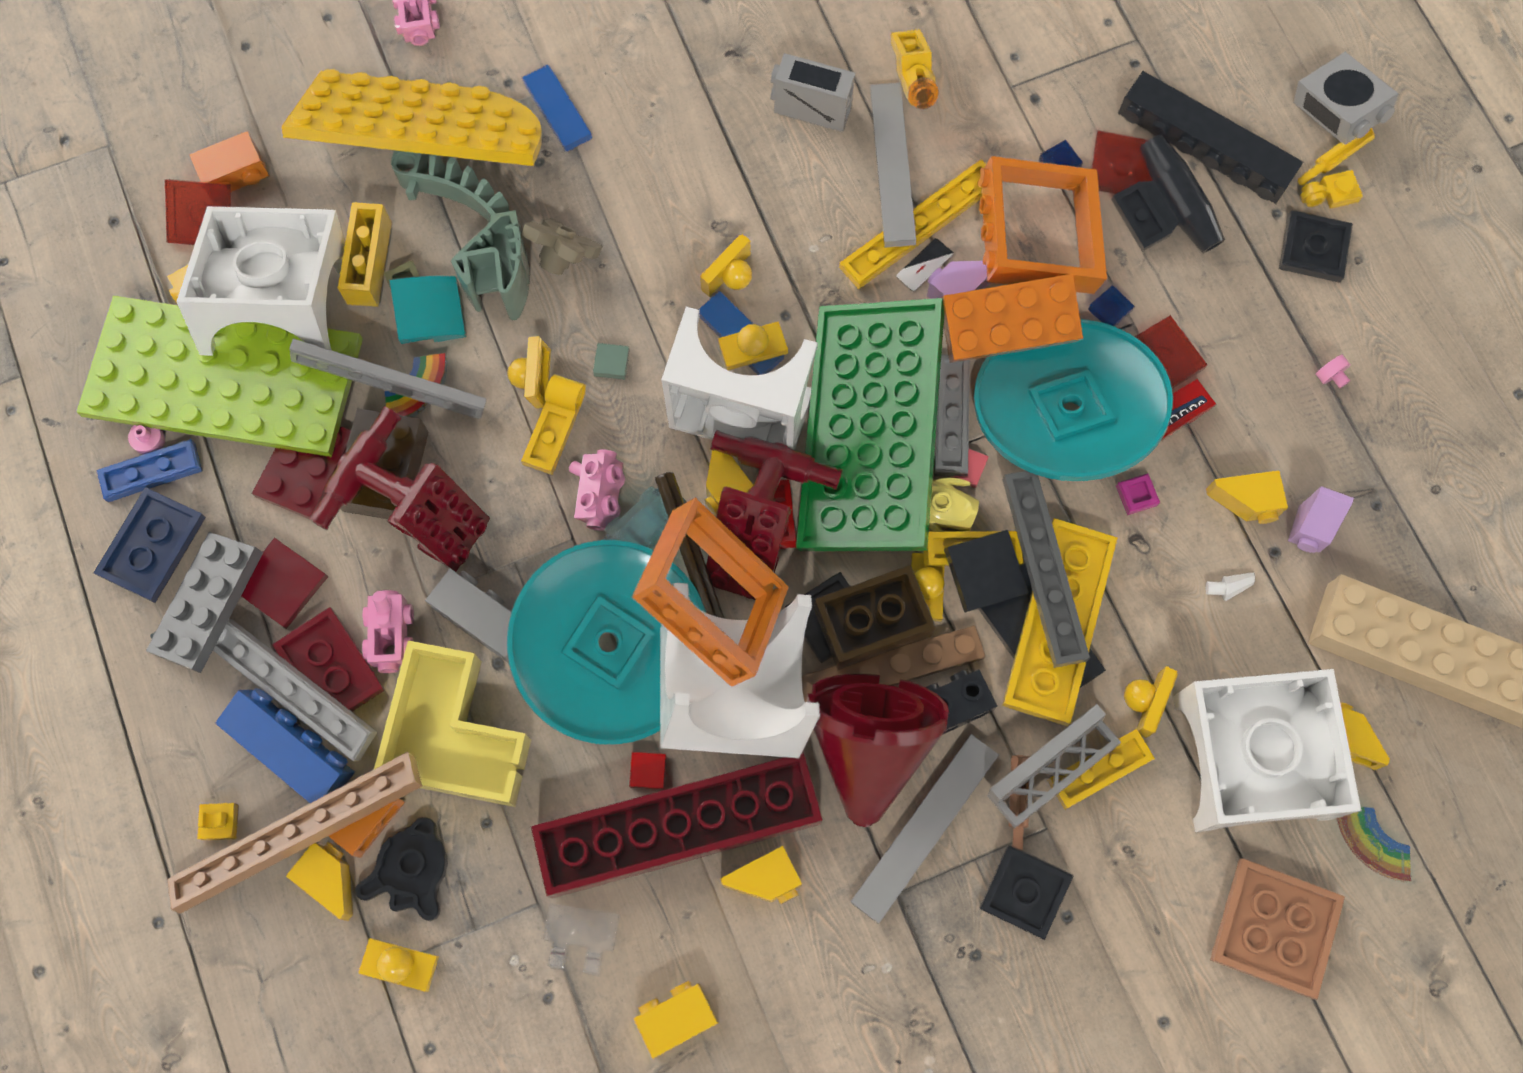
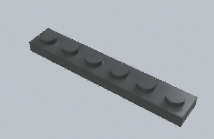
[1002,471,1090,668]

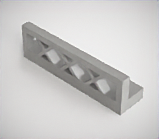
[987,704,1121,829]

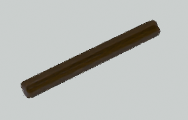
[655,472,725,619]

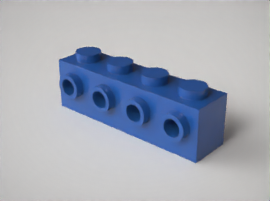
[215,688,355,803]

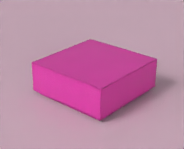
[1116,473,1160,516]

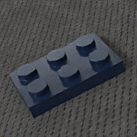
[93,487,206,603]

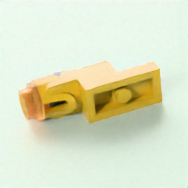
[891,29,939,109]

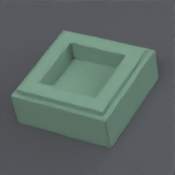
[593,343,630,380]

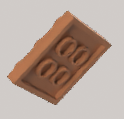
[1210,858,1345,1000]

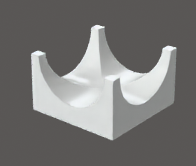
[177,206,345,356]
[661,307,817,450]
[660,583,819,758]
[1173,669,1361,832]

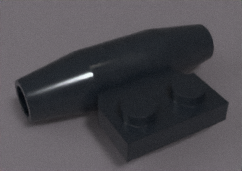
[1111,134,1225,253]

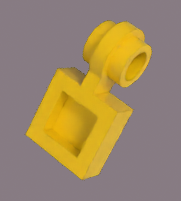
[1300,170,1363,209]

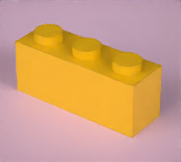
[338,202,392,307]

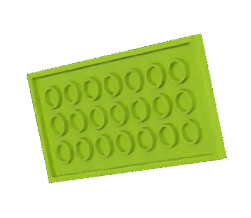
[76,295,363,457]

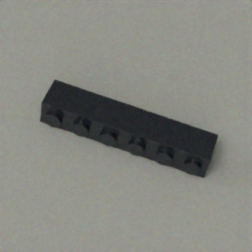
[1118,71,1304,204]

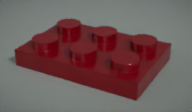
[252,426,351,518]
[272,607,385,712]

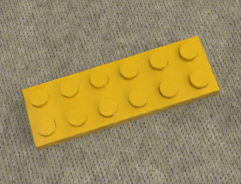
[1002,518,1118,727]

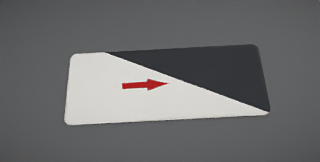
[897,238,953,291]

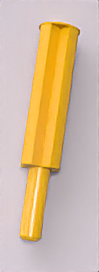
[1297,128,1375,186]

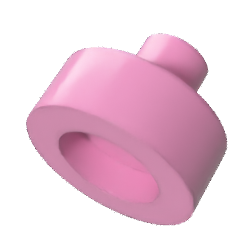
[1315,354,1351,389]
[128,425,165,455]

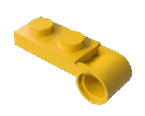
[521,374,586,475]

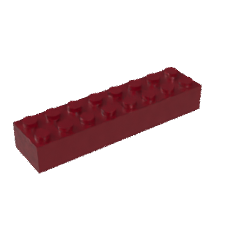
[531,752,823,899]

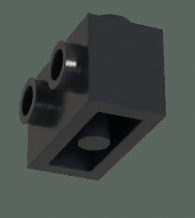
[925,669,997,735]

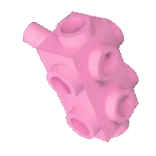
[392,0,440,46]
[569,449,625,531]
[362,590,414,673]

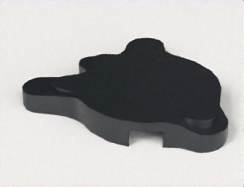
[355,817,448,921]

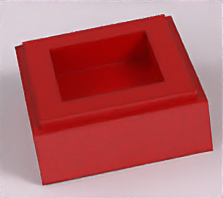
[629,752,666,790]

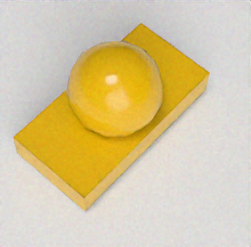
[700,234,752,297]
[718,321,788,371]
[507,336,551,408]
[911,553,945,622]
[1124,666,1178,738]
[358,938,439,992]

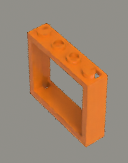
[978,156,1107,294]
[632,497,789,687]

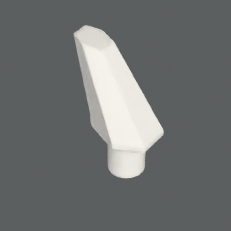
[1205,572,1255,601]

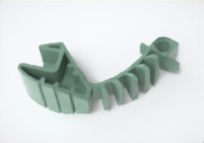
[391,150,530,320]

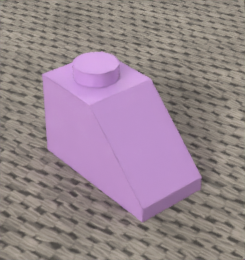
[927,261,991,299]
[1288,486,1354,553]

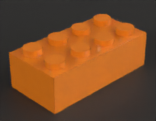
[942,274,1083,363]

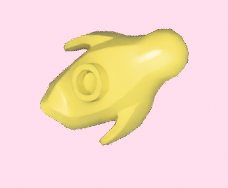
[929,477,979,532]

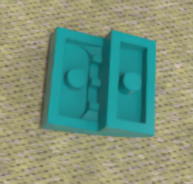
[389,276,466,344]

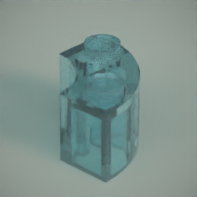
[602,486,687,550]

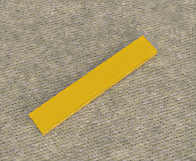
[839,159,986,289]

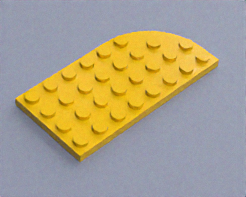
[281,69,542,166]

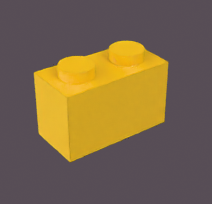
[633,980,718,1059]

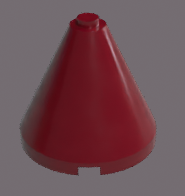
[807,674,949,827]

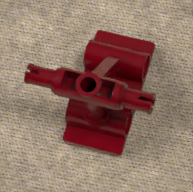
[308,406,490,572]
[706,430,843,600]

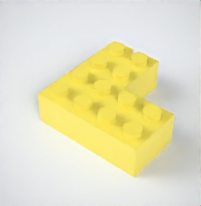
[374,640,531,807]

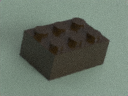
[341,408,429,519]
[813,565,936,670]

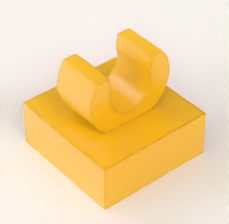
[197,803,238,840]

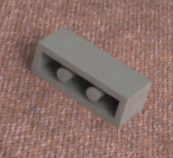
[425,569,511,662]

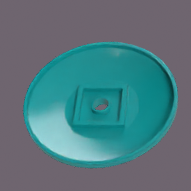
[974,319,1173,481]
[507,540,706,745]

